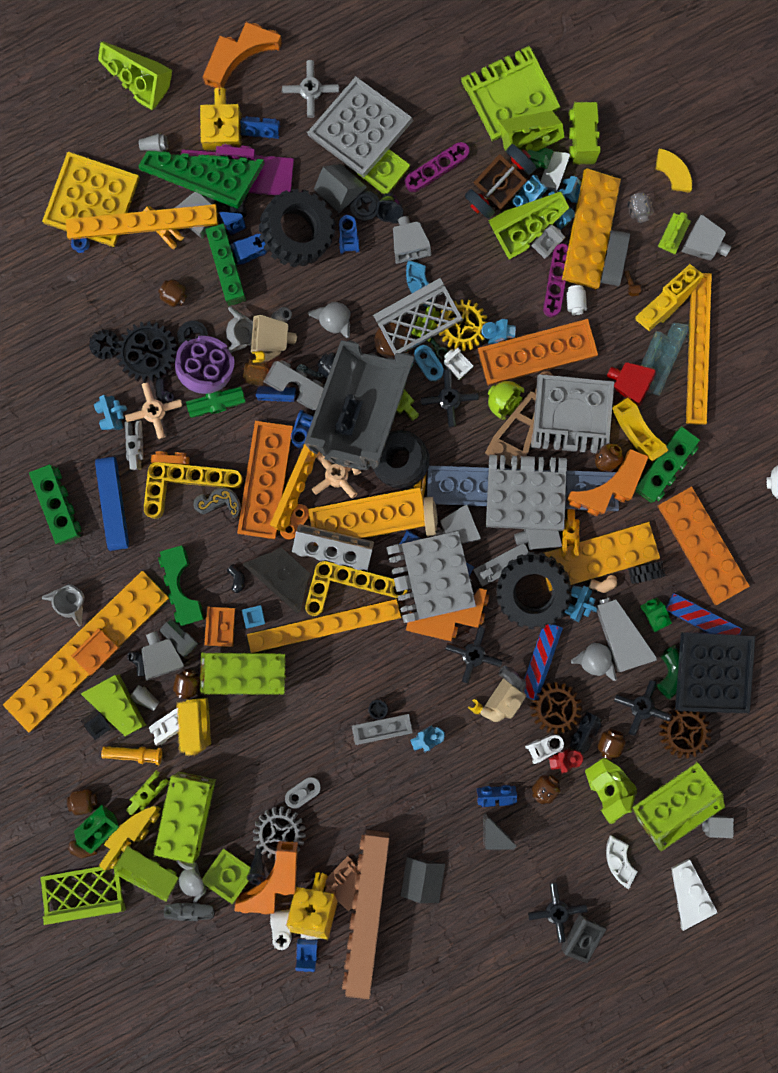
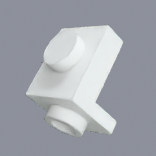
[444,348,473,380]

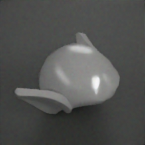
[308,301,350,338]
[226,307,253,353]
[42,584,85,627]
[571,643,617,681]
[176,860,207,903]

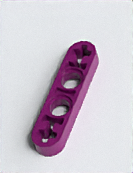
[405,142,469,192]
[543,244,568,318]

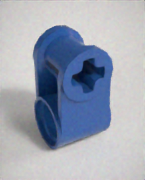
[339,215,359,254]
[231,234,267,264]
[291,410,314,448]

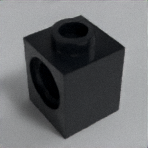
[81,710,111,740]

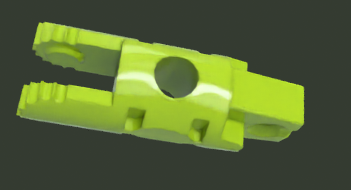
[126,770,169,816]

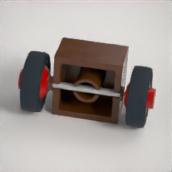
[465,144,536,219]

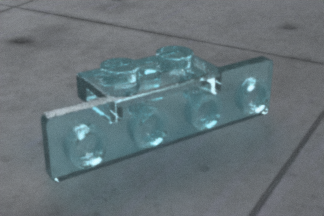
[641,323,689,395]

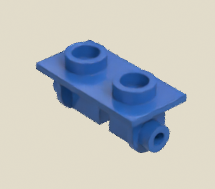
[240,116,280,139]
[477,785,517,807]

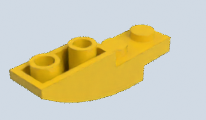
[636,264,704,331]
[99,806,161,870]

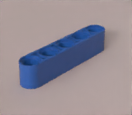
[95,456,129,551]

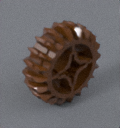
[530,682,583,734]
[658,708,712,759]

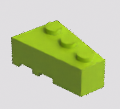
[569,102,600,164]
[499,110,565,152]
[81,674,146,736]
[115,846,179,902]

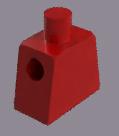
[607,363,656,407]

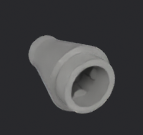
[139,133,168,152]
[130,685,160,711]

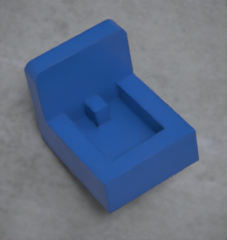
[296,939,317,972]

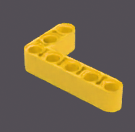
[144,462,244,519]
[305,561,407,616]

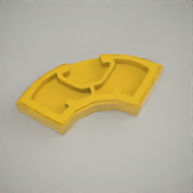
[656,149,692,192]

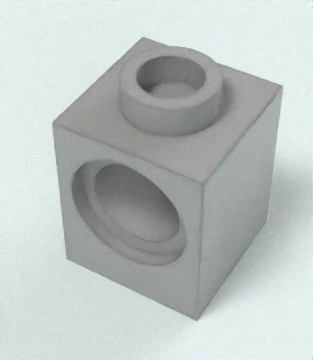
[702,815,733,838]

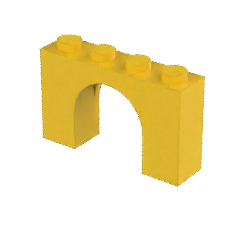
[177,698,211,755]

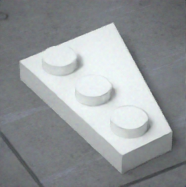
[671,859,717,931]

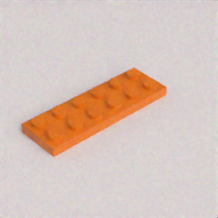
[477,319,598,386]
[237,421,293,540]
[658,487,750,605]

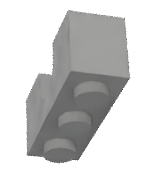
[263,360,324,410]

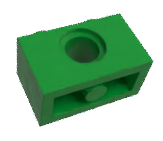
[74,805,119,854]

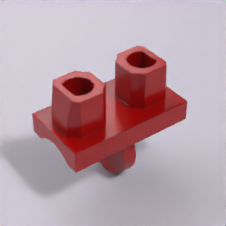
[549,748,583,773]

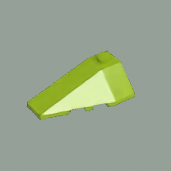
[488,191,569,259]

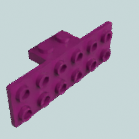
[178,144,294,195]

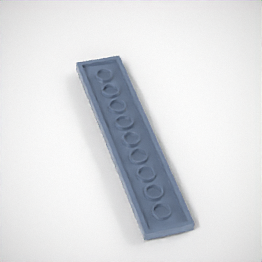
[427,466,619,511]

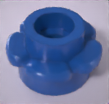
[71,238,90,253]

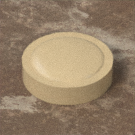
[424,497,437,536]

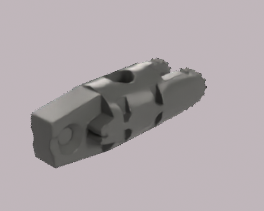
[164,903,215,921]

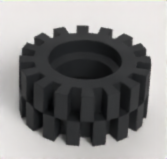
[628,561,666,584]

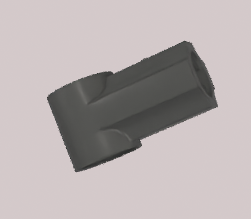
[159,619,199,658]

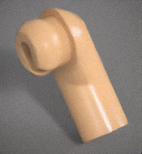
[589,575,617,593]

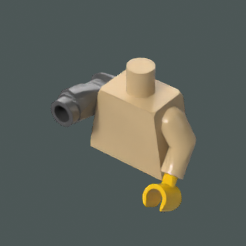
[251,307,297,363]
[468,665,526,722]

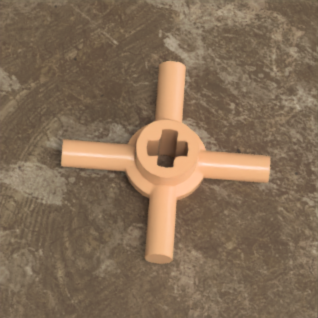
[125,382,182,439]
[312,453,357,499]

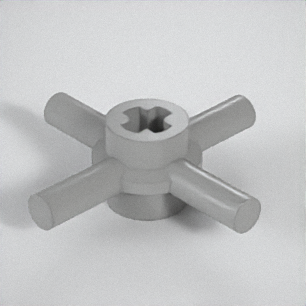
[282,60,339,118]

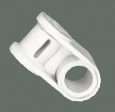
[525,733,564,764]
[271,910,292,950]

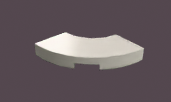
[606,835,637,889]

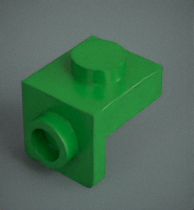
[527,148,553,169]
[641,598,672,632]

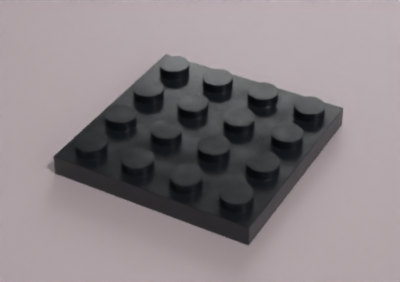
[675,632,755,713]

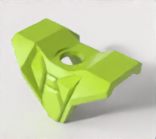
[585,758,637,824]

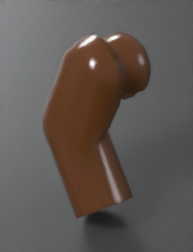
[68,840,97,859]

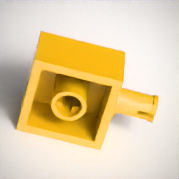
[200,88,241,150]
[286,872,338,940]

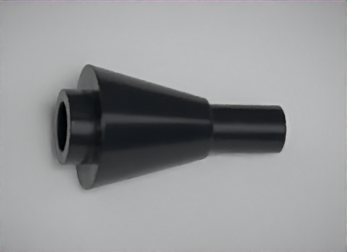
[246,848,266,885]

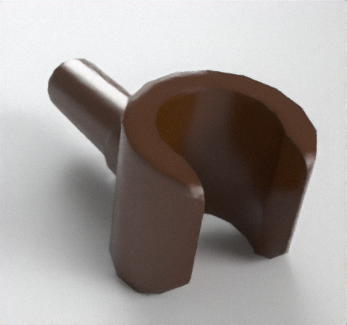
[624,270,641,296]

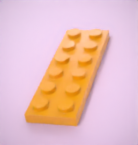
[562,169,621,289]
[308,488,425,546]
[544,522,660,591]

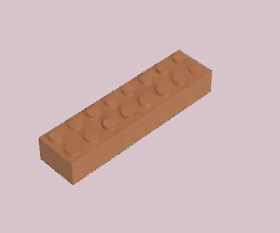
[342,830,389,999]

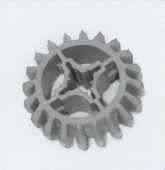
[253,806,306,860]

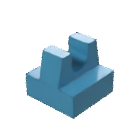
[559,176,581,203]
[242,605,266,629]

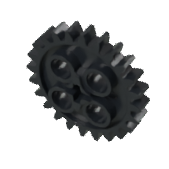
[116,321,178,383]

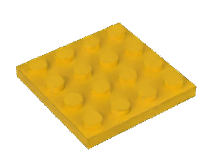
[42,152,140,247]

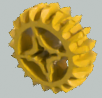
[437,299,487,351]

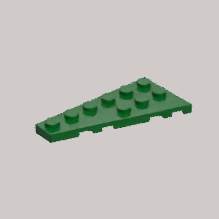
[138,151,265,209]

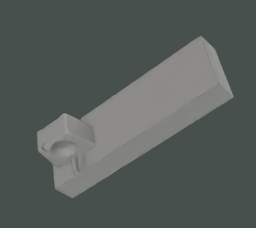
[473,543,529,587]
[352,714,412,745]

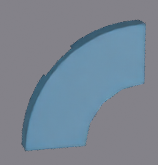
[406,261,432,307]

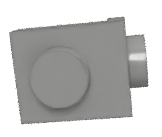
[531,225,565,259]

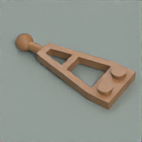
[485,371,553,469]

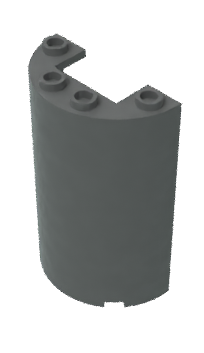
[304,340,414,470]

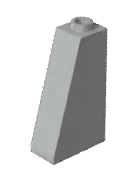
[595,597,657,672]

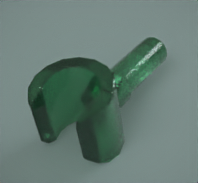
[430,337,448,359]

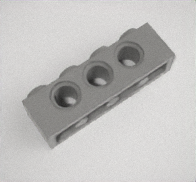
[292,524,374,570]

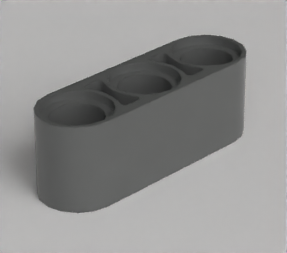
[600,229,630,286]

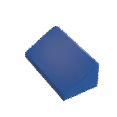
[220,212,247,235]
[256,386,296,402]

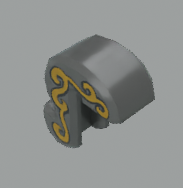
[193,487,242,520]

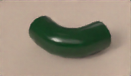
[657,645,680,699]

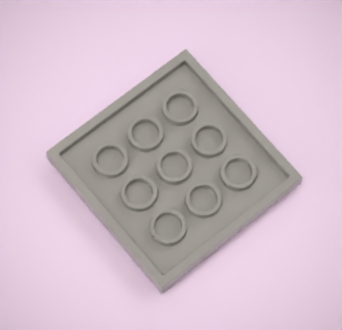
[307,77,413,177]

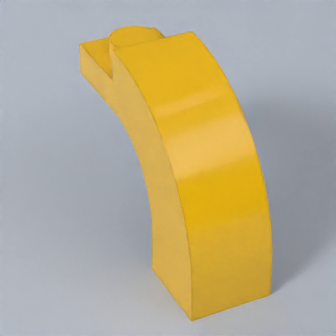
[612,398,668,461]

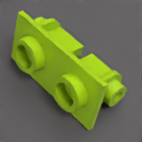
[658,212,691,254]

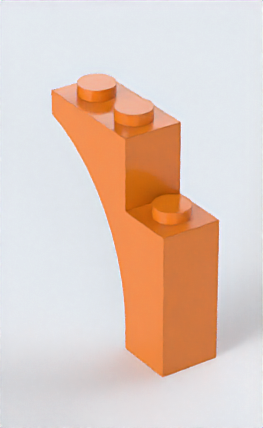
[203,22,282,90]
[566,449,648,516]
[406,588,489,641]
[235,841,298,914]

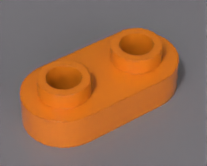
[151,451,190,465]
[280,504,309,540]

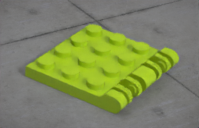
[461,46,560,142]

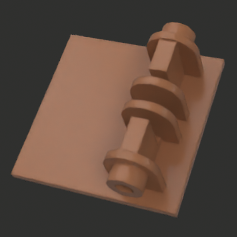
[324,856,361,911]

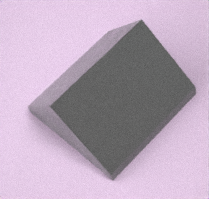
[314,164,366,213]
[483,813,517,850]
[401,857,445,903]
[561,913,606,963]

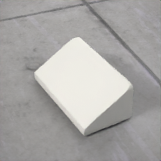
[541,151,570,193]

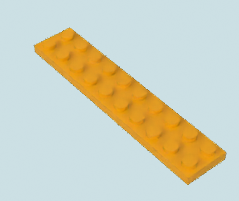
[3,571,169,732]

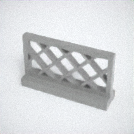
[373,278,463,355]

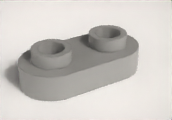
[285,777,321,808]

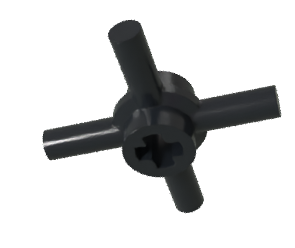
[421,370,479,428]
[445,626,503,684]
[614,680,672,736]
[528,882,587,943]

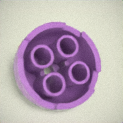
[175,336,234,394]

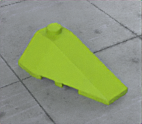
[98,42,172,110]

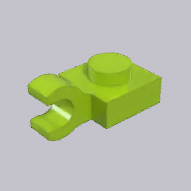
[411,306,440,341]
[397,390,418,421]

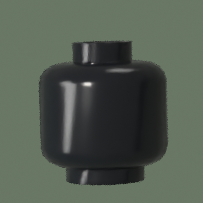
[317,352,336,378]

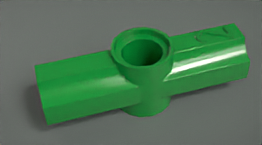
[186,387,246,418]

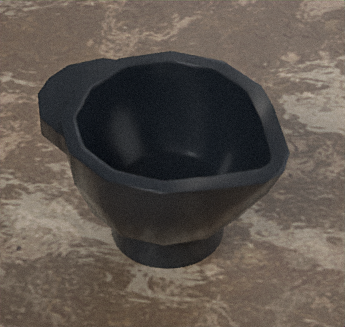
[376,193,404,223]

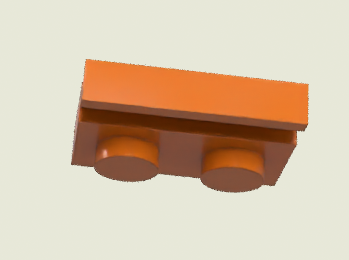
[204,607,236,647]
[71,628,119,676]

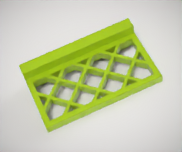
[41,867,126,925]

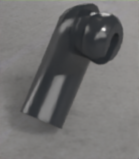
[155,378,174,403]
[226,564,245,593]
[127,650,145,676]

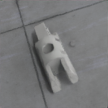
[125,421,144,470]

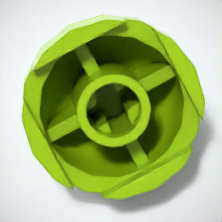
[488,381,524,420]

